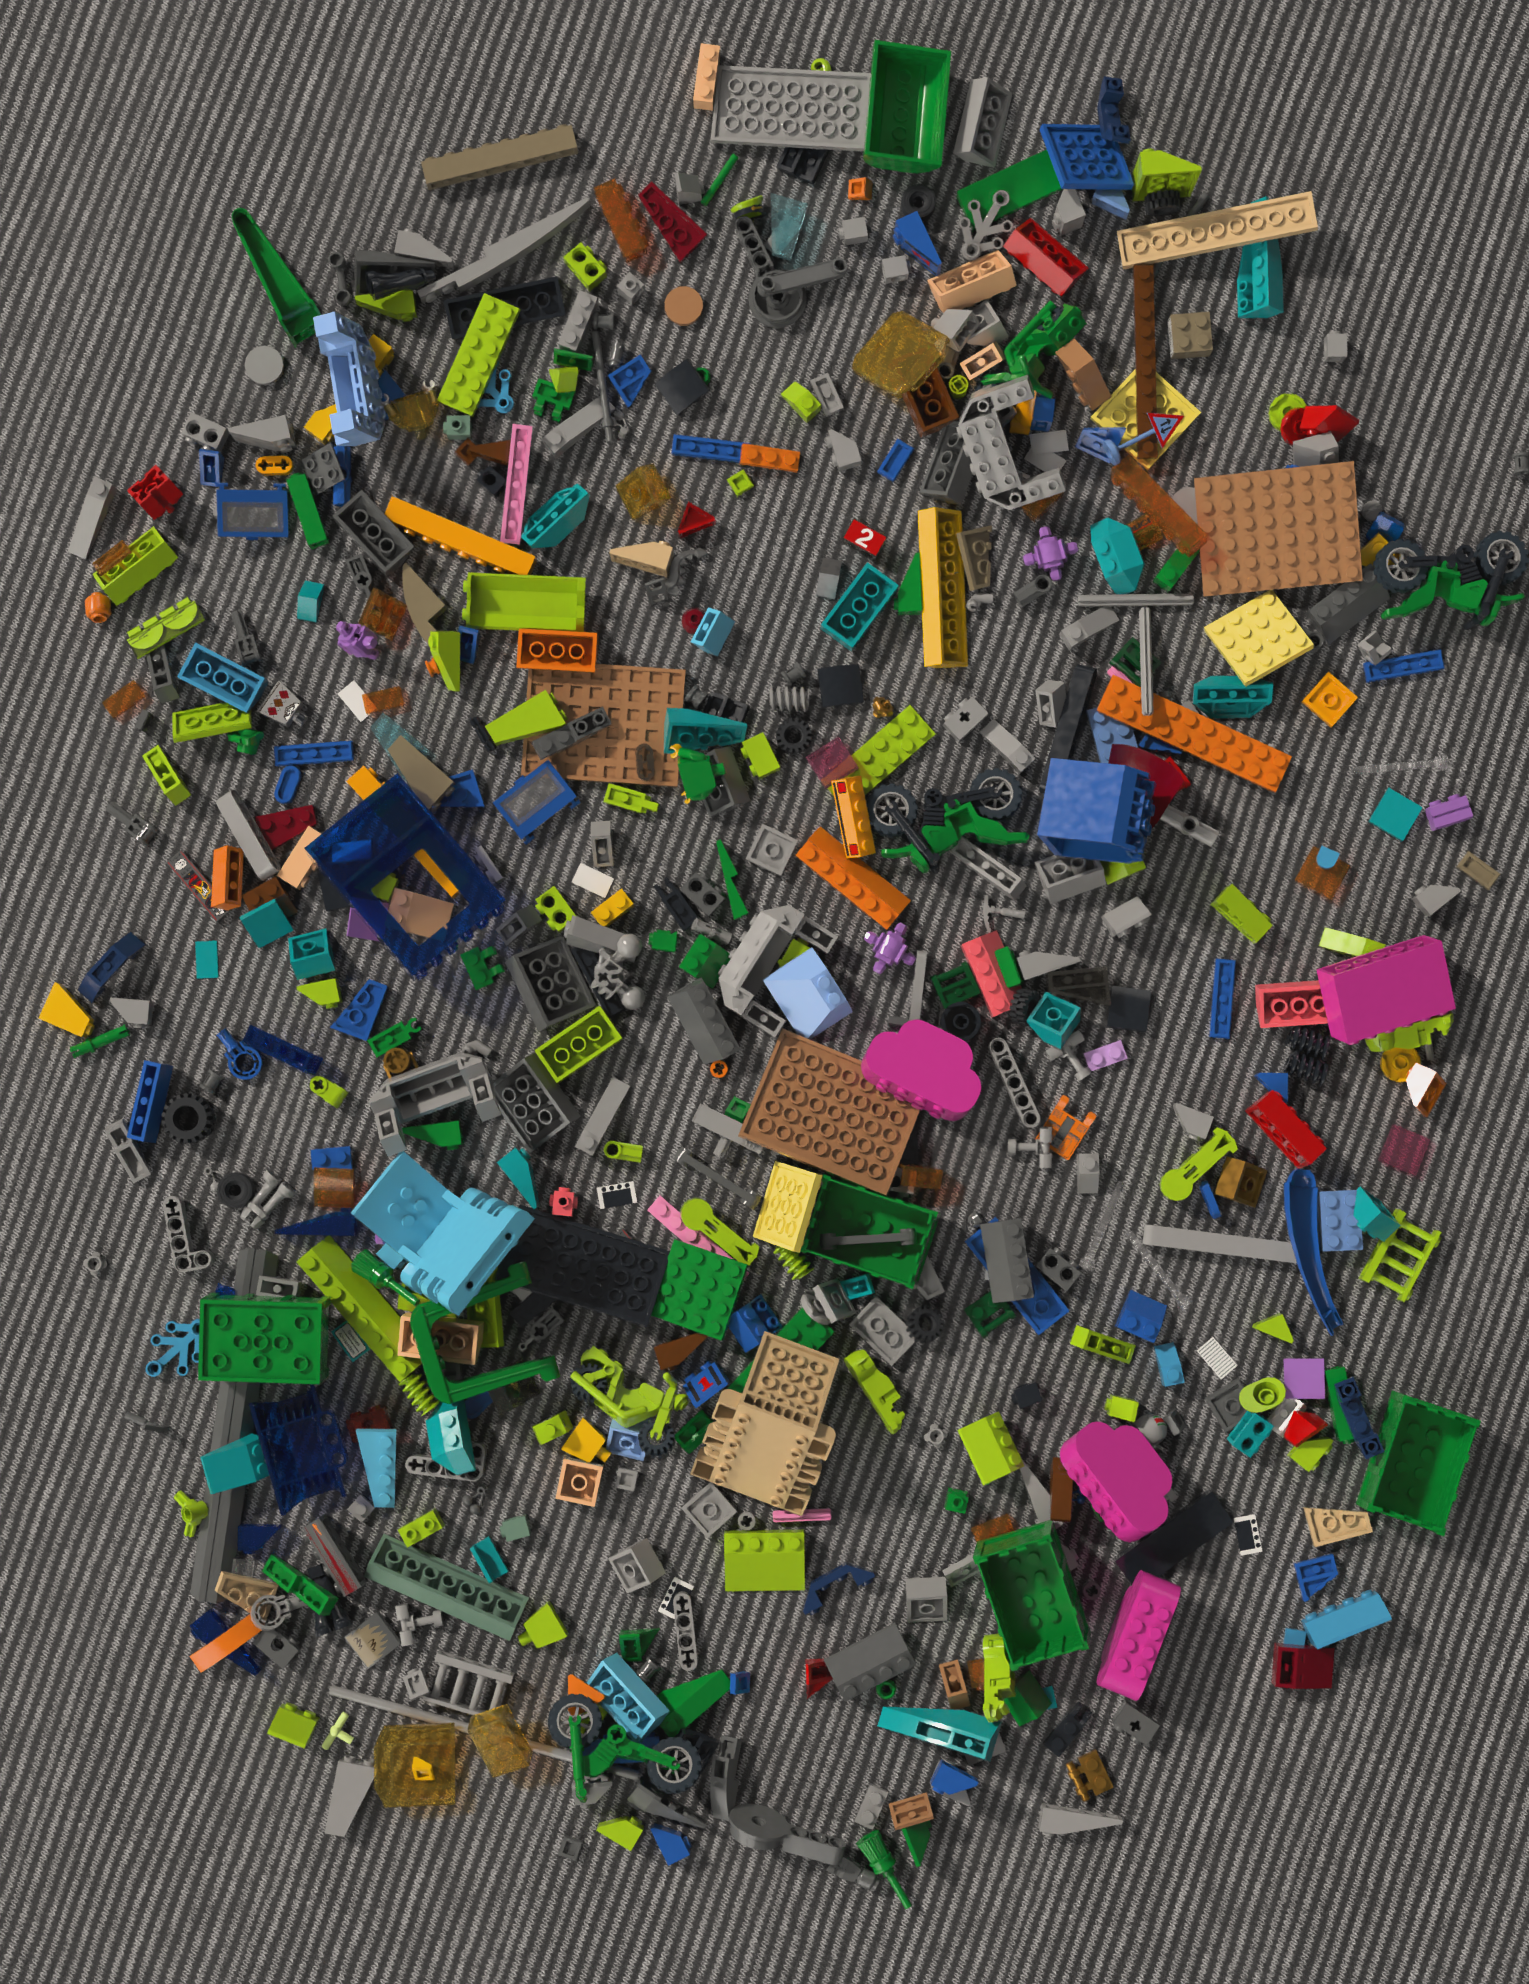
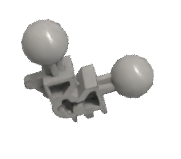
[591,934,645,1010]

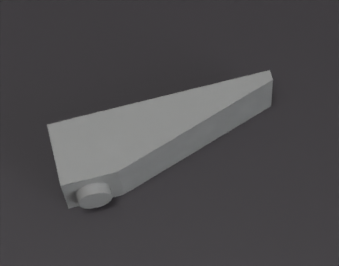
[542,396,616,459]
[68,477,118,560]
[950,837,1026,901]
[575,1077,630,1156]
[1019,1458,1065,1529]
[1038,1803,1123,1837]

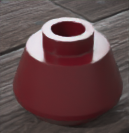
[682,608,705,634]

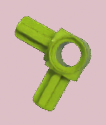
[174,1491,208,1537]

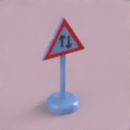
[1103,413,1184,466]

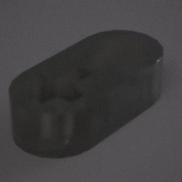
[635,743,655,782]

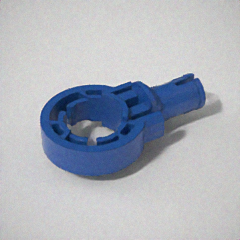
[216,1028,263,1080]

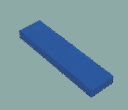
[671,434,751,463]
[1363,649,1445,683]
[274,741,354,767]
[1209,959,1236,1039]

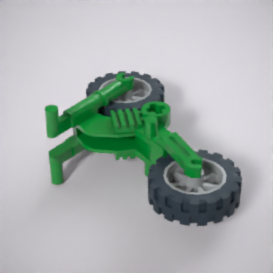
[548,1694,701,1803]

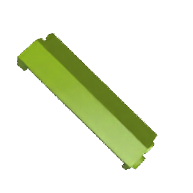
[462,572,586,632]

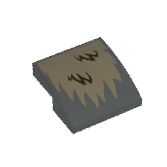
[344,1611,401,1669]

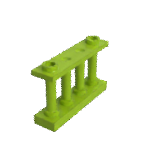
[1358,1209,1442,1302]

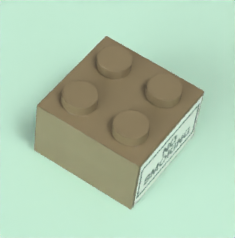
[1167,312,1213,359]

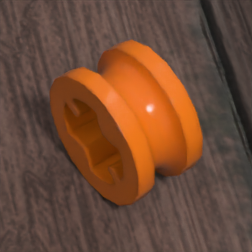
[425,658,441,677]
[710,1060,728,1078]

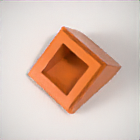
[848,177,873,200]

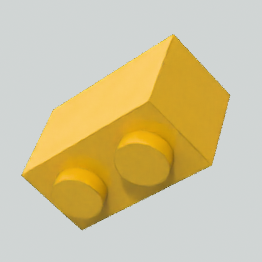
[590,888,635,927]

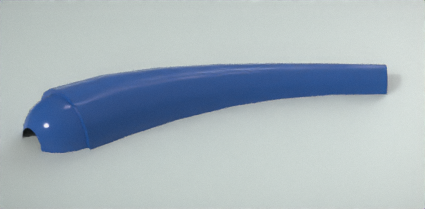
[1284,1168,1343,1336]

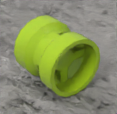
[948,375,968,399]

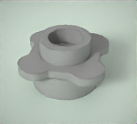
[83,1252,107,1276]
[924,1424,948,1448]

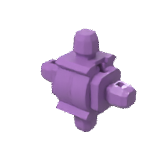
[1023,526,1078,582]
[336,621,379,660]
[864,923,916,974]

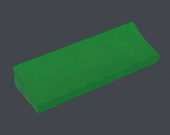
[956,149,1063,231]

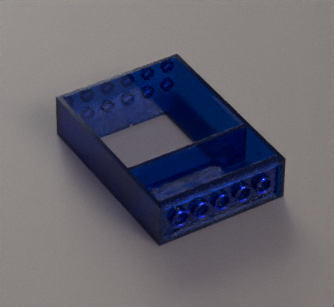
[304,773,505,981]

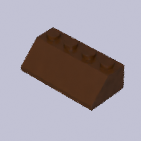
[890,347,959,438]

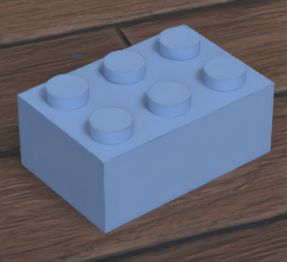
[1317,1190,1363,1252]

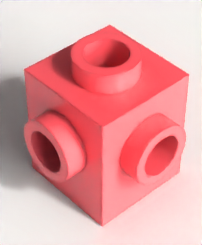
[549,1187,578,1216]

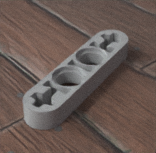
[909,950,927,1021]
[673,1591,698,1671]

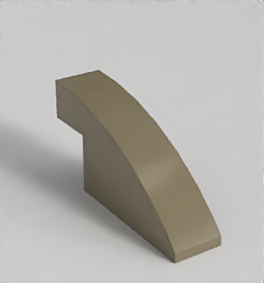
[402,563,447,646]

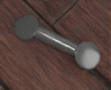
[328,252,353,306]

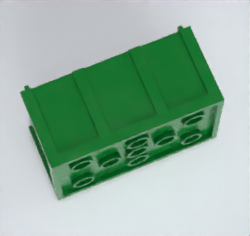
[800,1174,941,1289]
[198,1293,331,1384]
[1356,1390,1481,1536]
[973,1520,1091,1671]

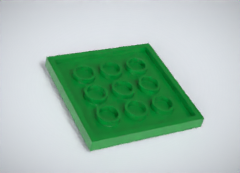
[651,1239,749,1341]

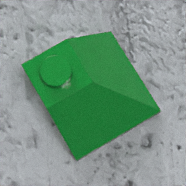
[902,1820,932,1867]

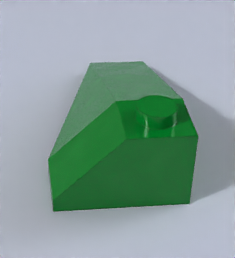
[657,1669,730,1737]

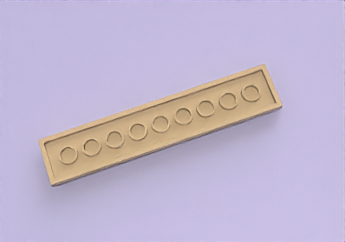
[1117,191,1318,270]

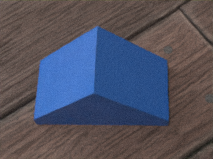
[199,449,225,487]
[458,626,481,664]
[1254,1073,1288,1103]

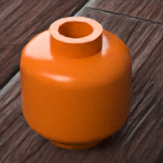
[85,592,111,623]

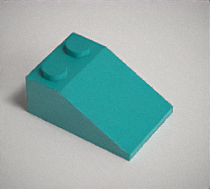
[497,1147,540,1209]
[200,1433,273,1494]

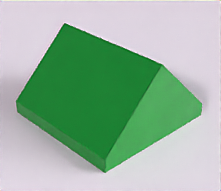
[1004,1670,1052,1726]

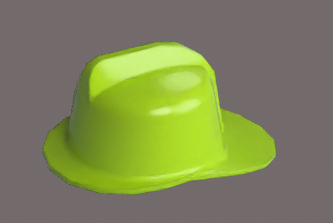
[1239,1377,1286,1413]

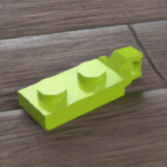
[603,783,659,814]

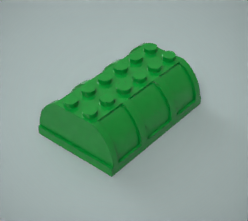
[863,40,951,174]

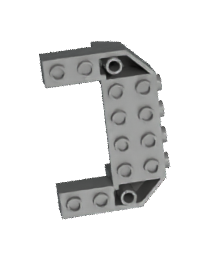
[956,375,1066,510]
[718,905,838,1038]
[368,1052,501,1157]

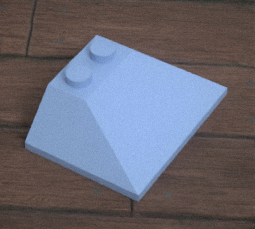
[762,947,853,1039]

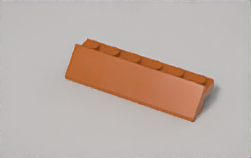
[795,826,911,930]

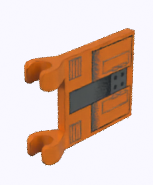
[1035,1095,1096,1160]

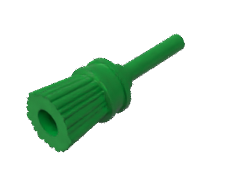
[351,1249,420,1306]
[856,1830,912,1909]

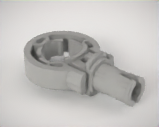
[250,1595,308,1631]

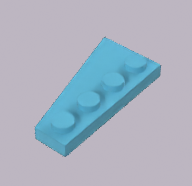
[356,1429,396,1508]

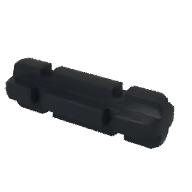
[470,716,497,753]

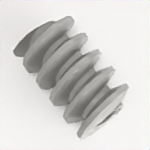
[770,686,809,712]

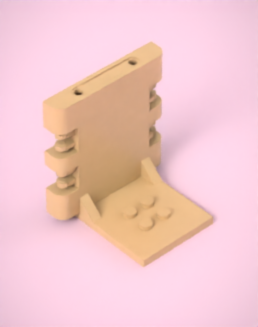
[690,1331,840,1516]

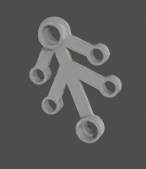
[958,190,1013,260]

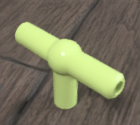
[322,1712,354,1750]

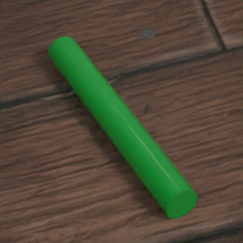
[700,154,738,206]

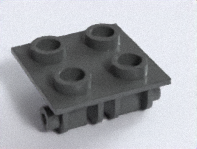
[302,443,345,496]

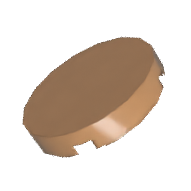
[664,286,703,326]

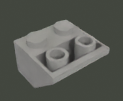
[1101,896,1151,938]

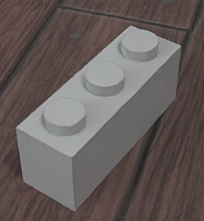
[558,290,599,353]

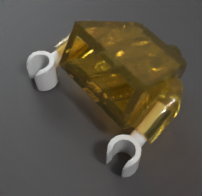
[381,380,439,440]

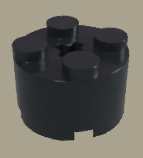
[940,1002,981,1042]

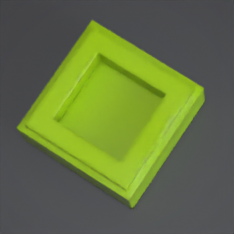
[727,469,754,497]

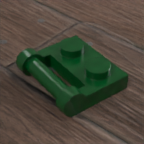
[1109,637,1162,687]
[930,961,980,1009]
[963,1291,1016,1339]

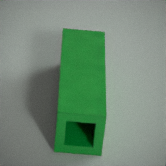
[286,473,330,549]
[1324,1366,1355,1444]

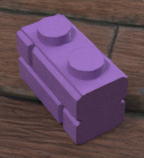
[1425,794,1473,831]

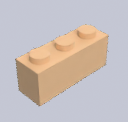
[693,43,721,111]
[277,826,331,890]

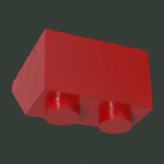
[1300,405,1359,442]

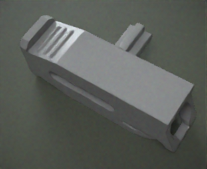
[692,1104,763,1159]

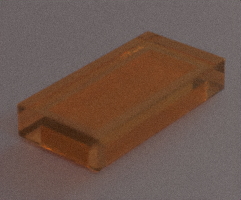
[92,540,132,576]
[102,680,146,719]
[362,686,405,715]

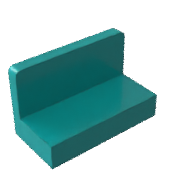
[470,1536,509,1584]

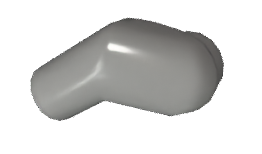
[966,593,993,612]
[462,1040,492,1057]

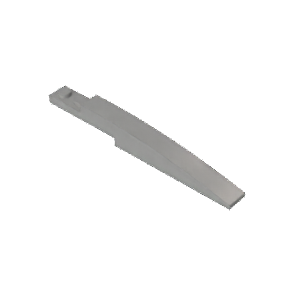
[417,197,590,303]

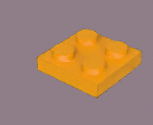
[1302,672,1358,727]

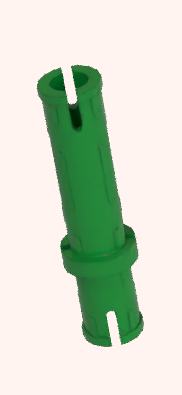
[70,1024,130,1058]

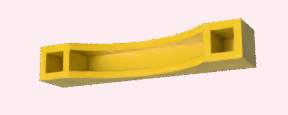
[304,334,394,445]

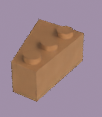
[1055,339,1112,411]

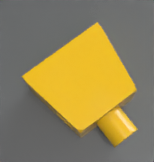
[561,1416,611,1463]

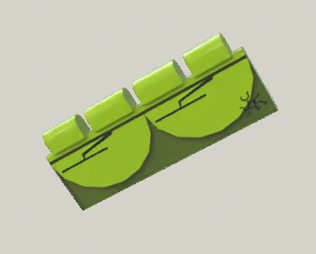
[127,597,205,659]

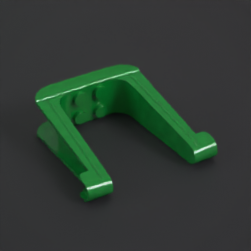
[232,208,321,348]
[410,1261,561,1404]

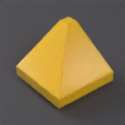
[412,1757,435,1780]

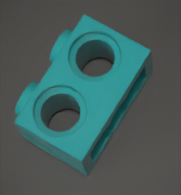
[1226,1411,1274,1458]

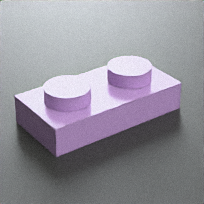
[1083,1040,1128,1071]

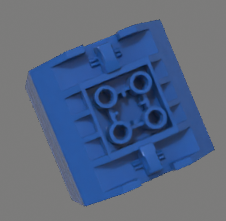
[1037,758,1156,864]

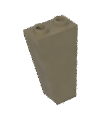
[387,735,455,813]

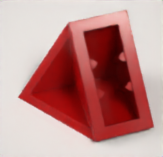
[678,501,716,538]
[1284,1410,1328,1448]
[805,1659,833,1699]

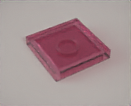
[805,736,859,789]
[1378,1124,1430,1176]

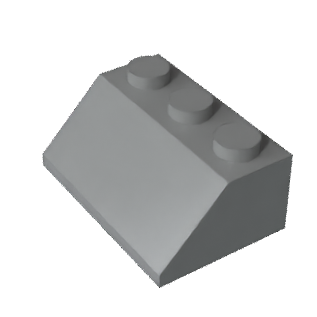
[1035,855,1106,904]

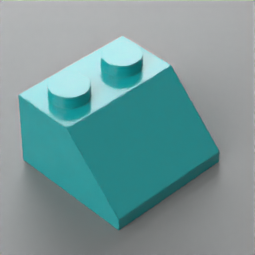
[288,928,335,980]
[1027,992,1081,1049]
[1353,1186,1401,1242]

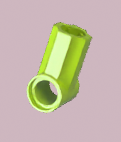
[604,1141,643,1163]

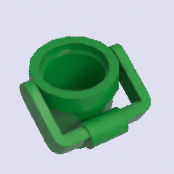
[227,729,264,755]

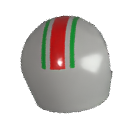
[1131,1414,1167,1447]

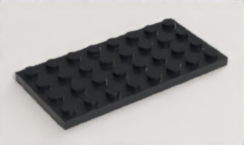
[495,1205,670,1328]

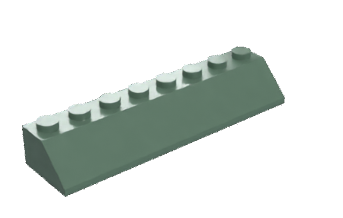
[364,1534,529,1641]

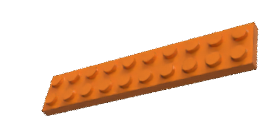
[1096,675,1292,793]

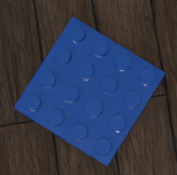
[1039,124,1134,190]

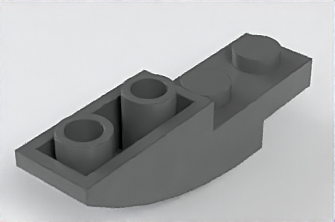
[532,707,612,760]
[710,1735,742,1821]

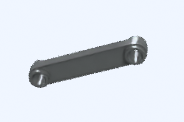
[757,258,848,297]
[674,1146,762,1210]
[819,1228,917,1250]

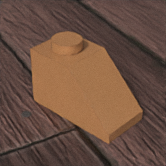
[939,1660,970,1710]

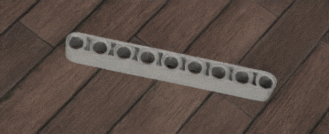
[1142,1224,1320,1263]

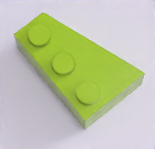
[1210,884,1273,944]

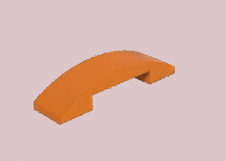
[189,1614,265,1672]

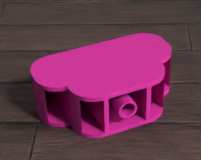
[861,1020,981,1121]
[1060,1422,1172,1542]
[1097,1570,1181,1701]

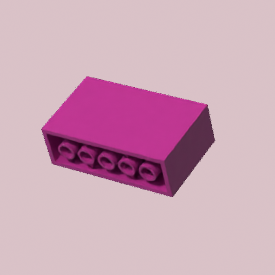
[1316,935,1456,1045]

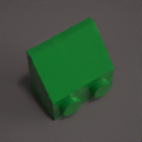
[679,934,730,989]

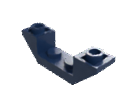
[1097,76,1131,144]
[77,932,146,1003]
[1334,1377,1384,1459]
[803,1562,875,1615]

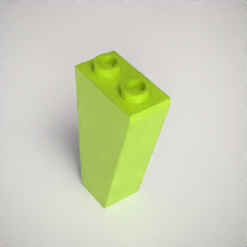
[485,690,568,746]

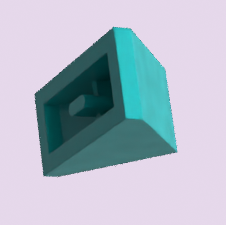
[297,581,325,623]
[840,1273,875,1300]

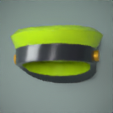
[730,195,768,219]

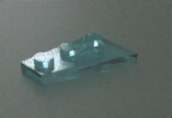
[771,193,808,261]
[370,713,429,780]

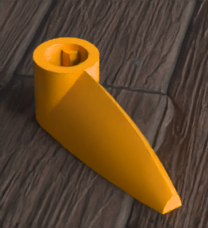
[1009,390,1037,435]

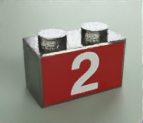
[842,518,888,561]

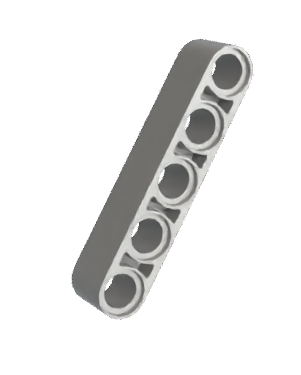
[216,789,281,881]
[988,1038,1040,1128]

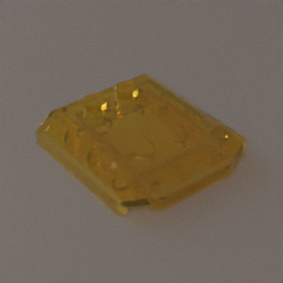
[852,311,950,399]
[374,1723,455,1808]

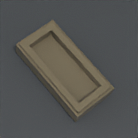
[1456,851,1500,890]

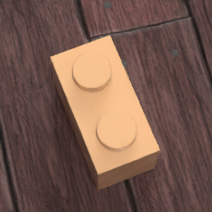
[960,341,1005,380]

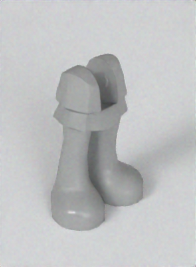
[240,1170,296,1229]

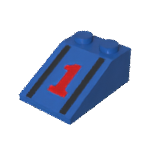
[893,211,942,276]
[683,1361,729,1408]

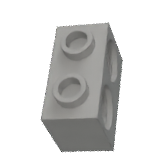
[181,412,230,453]

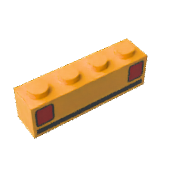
[831,776,876,858]

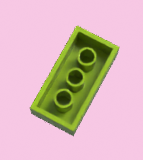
[534,1006,623,1084]

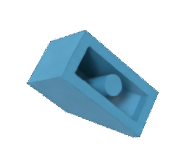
[1154,1342,1185,1387]

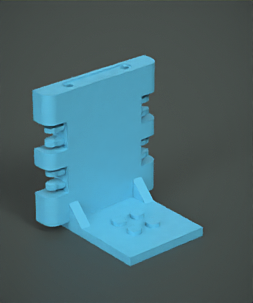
[351,1151,535,1316]

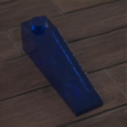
[243,1025,323,1076]
[275,1208,357,1236]
[190,1608,261,1676]

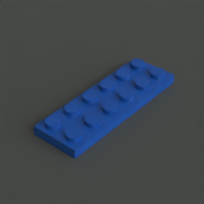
[964,1217,1069,1335]

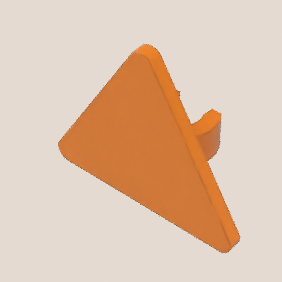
[568,1674,605,1718]

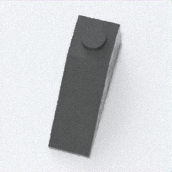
[146,644,180,704]

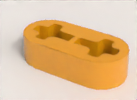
[255,456,294,476]

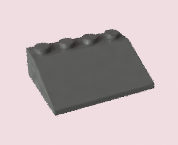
[505,935,596,1032]
[493,1053,581,1153]

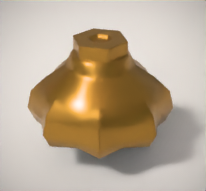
[873,697,894,718]

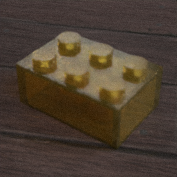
[467,1704,533,1778]

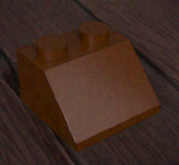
[242,876,298,919]

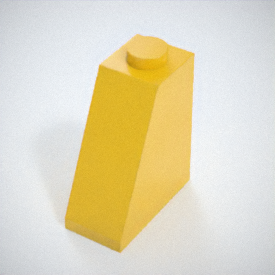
[39,982,94,1038]

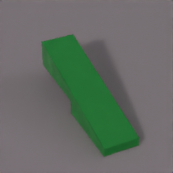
[716,839,748,921]
[262,1554,338,1615]

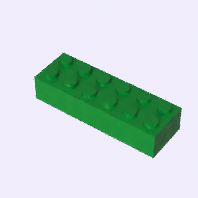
[725,1307,835,1393]

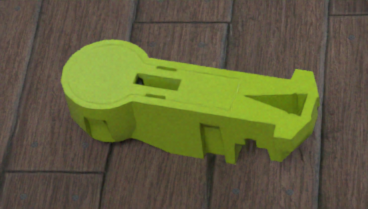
[1365,1010,1454,1052]
[1159,1127,1238,1201]
[680,1198,759,1265]
[844,1349,905,1434]
[983,1633,1015,1723]

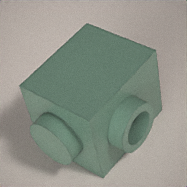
[443,415,472,440]

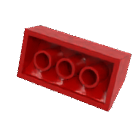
[1003,218,1089,297]
[1245,1090,1327,1169]

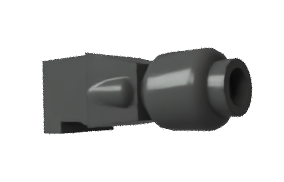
[826,1854,880,1890]

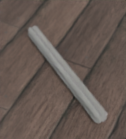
[1077,594,1194,607]
[1139,607,1154,716]

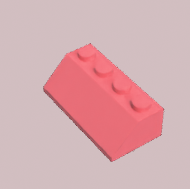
[961,930,1022,1018]
[1255,980,1328,1028]

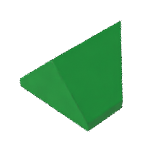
[619,1628,660,1662]

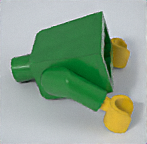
[670,744,726,804]

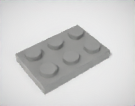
[849,1296,915,1366]

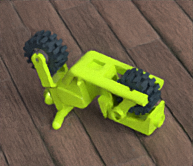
[570,1346,689,1458]

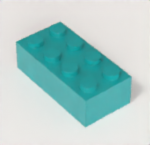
[820,562,899,652]

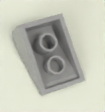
[228,415,297,453]

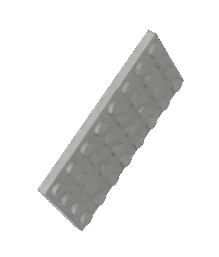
[710,65,871,151]

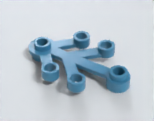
[477,360,514,414]
[146,1319,200,1377]

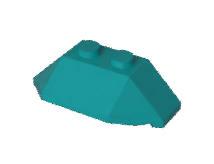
[521,484,590,548]
[1090,518,1145,594]
[1193,676,1273,718]
[426,1399,476,1475]

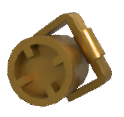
[383,1048,419,1078]

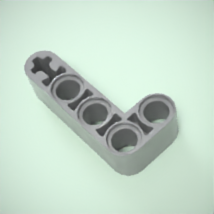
[163,1196,215,1272]
[405,1442,487,1481]

